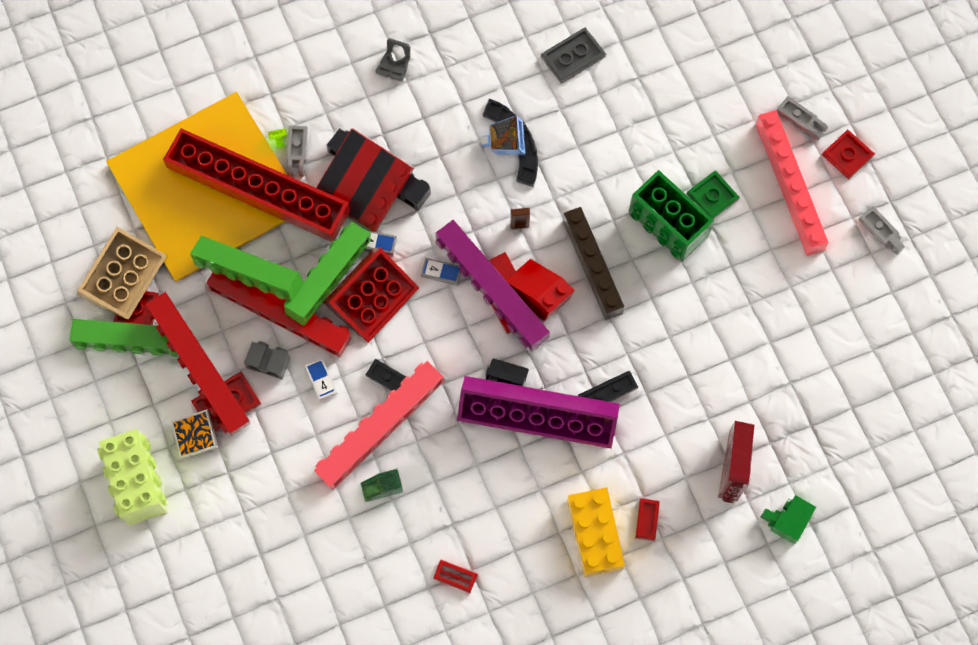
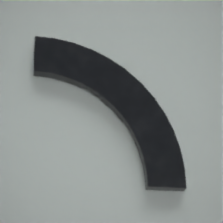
[483,98,538,188]

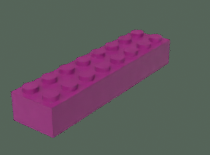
[457,376,620,449]

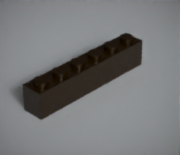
[563,207,624,320]

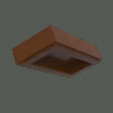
[510,208,530,230]

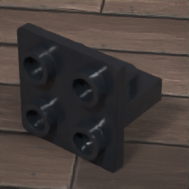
[486,358,529,386]

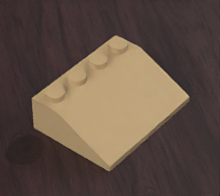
[77,227,167,320]

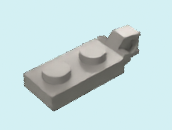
[858,206,905,254]

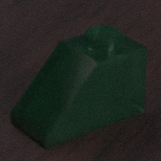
[360,468,403,502]

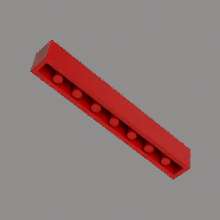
[206,272,352,358]
[145,291,251,436]

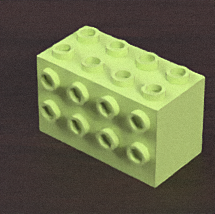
[97,429,168,525]

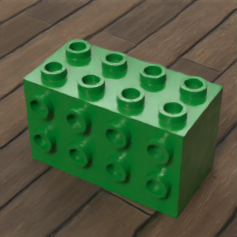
[628,170,714,261]

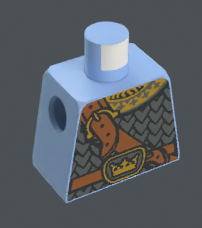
[481,116,525,155]

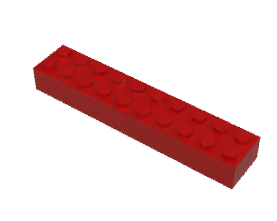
[163,128,350,242]

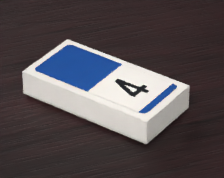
[304,358,338,401]

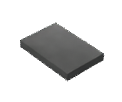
[541,27,606,84]

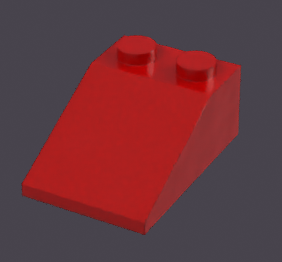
[506,259,575,322]

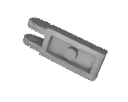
[777,96,828,140]
[287,126,308,176]

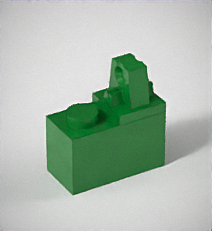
[760,495,816,544]

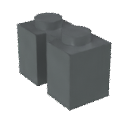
[244,341,291,380]

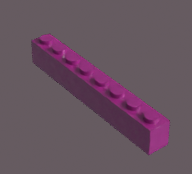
[435,219,550,351]

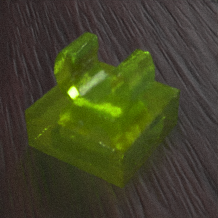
[268,128,288,148]

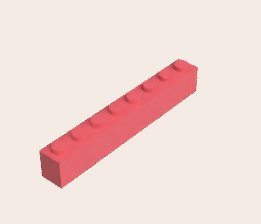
[756,110,829,256]
[314,361,445,490]

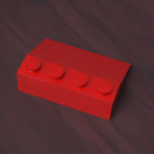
[323,248,419,343]

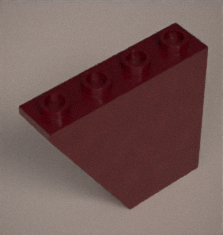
[718,421,755,503]

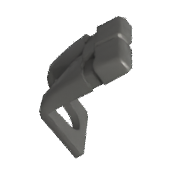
[375,38,411,82]

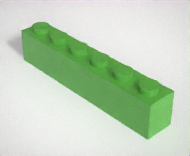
[284,222,371,326]
[190,236,303,301]
[69,319,179,357]

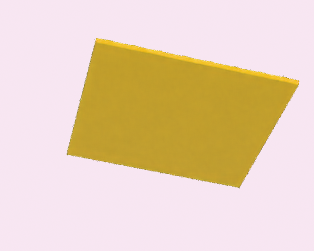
[106,91,287,282]

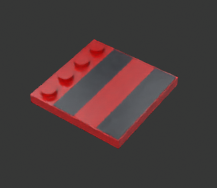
[316,128,414,232]

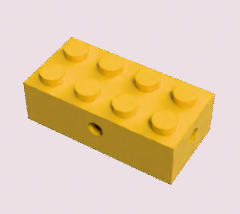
[567,487,625,577]

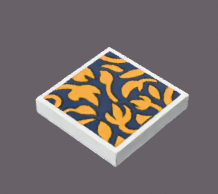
[171,410,219,459]

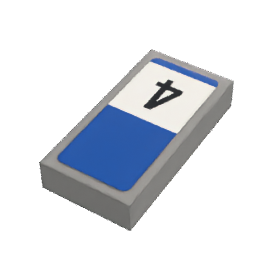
[365,231,397,255]
[421,258,461,286]

